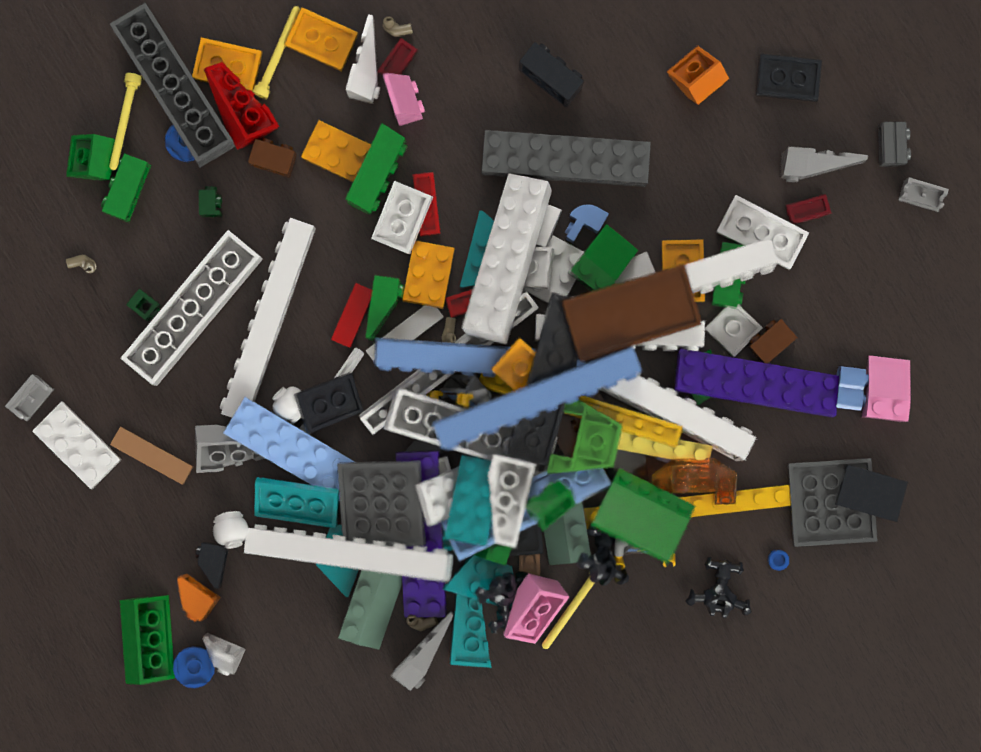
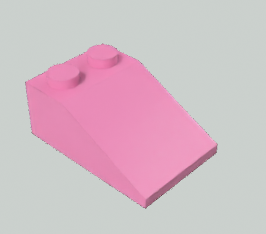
[383,73,425,126]
[862,356,911,422]
[504,574,569,644]

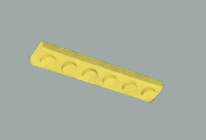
[618,431,713,467]

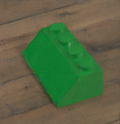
[345,124,408,215]
[120,595,175,685]

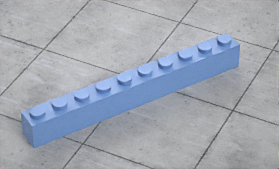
[374,338,585,377]
[432,347,642,450]

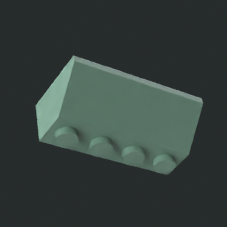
[544,501,591,565]
[339,570,403,649]

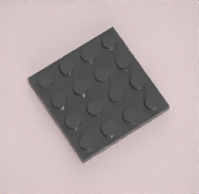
[787,458,877,547]
[338,461,426,546]

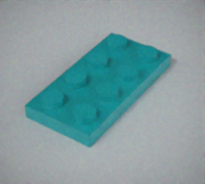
[445,455,493,547]
[254,477,339,528]

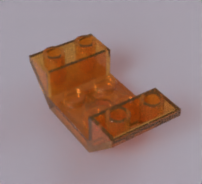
[652,458,737,505]

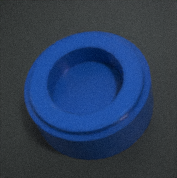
[768,550,789,571]

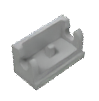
[898,177,949,212]
[5,374,54,421]

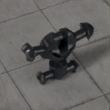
[576,523,629,586]
[685,556,752,618]
[474,571,528,633]

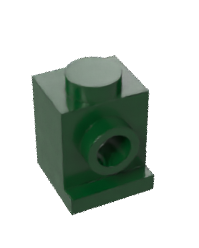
[199,186,223,217]
[126,289,162,321]

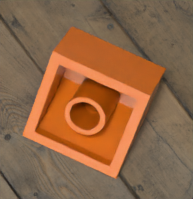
[667,46,729,105]
[178,574,221,622]

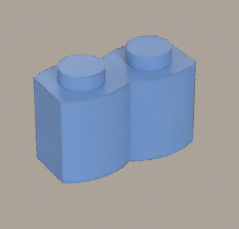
[836,366,869,411]

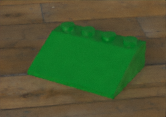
[591,468,695,564]

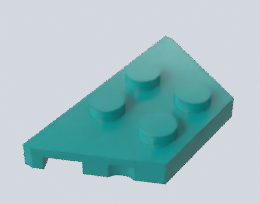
[460,210,494,288]
[316,524,359,597]
[443,555,514,609]

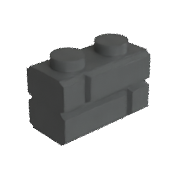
[878,122,911,167]

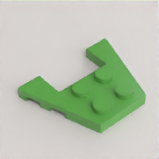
[547,400,623,474]

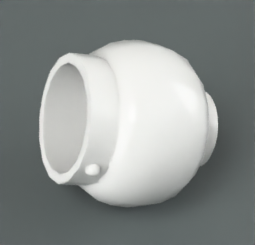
[272,387,301,424]
[213,511,249,549]

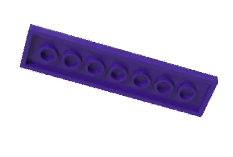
[675,349,839,417]
[396,451,447,618]

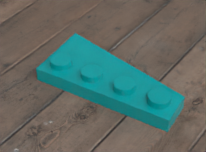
[449,594,492,668]

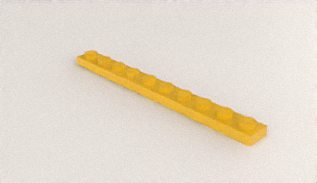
[479,373,683,448]
[583,485,791,529]

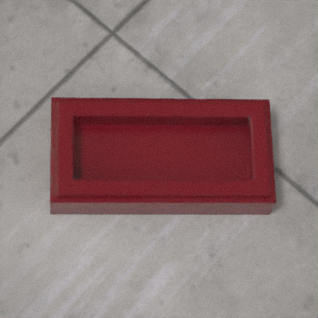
[377,38,418,76]
[785,194,832,225]

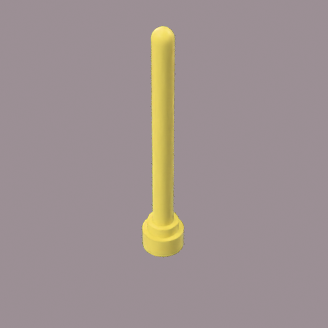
[252,6,300,99]
[109,73,142,170]
[542,576,594,649]

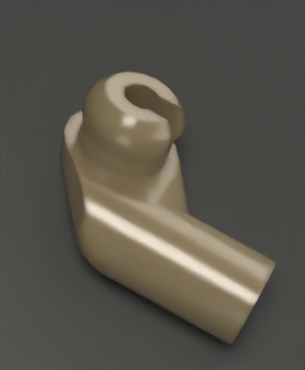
[383,17,413,37]
[66,254,97,273]
[441,317,456,343]
[406,615,439,631]

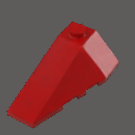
[204,62,279,150]

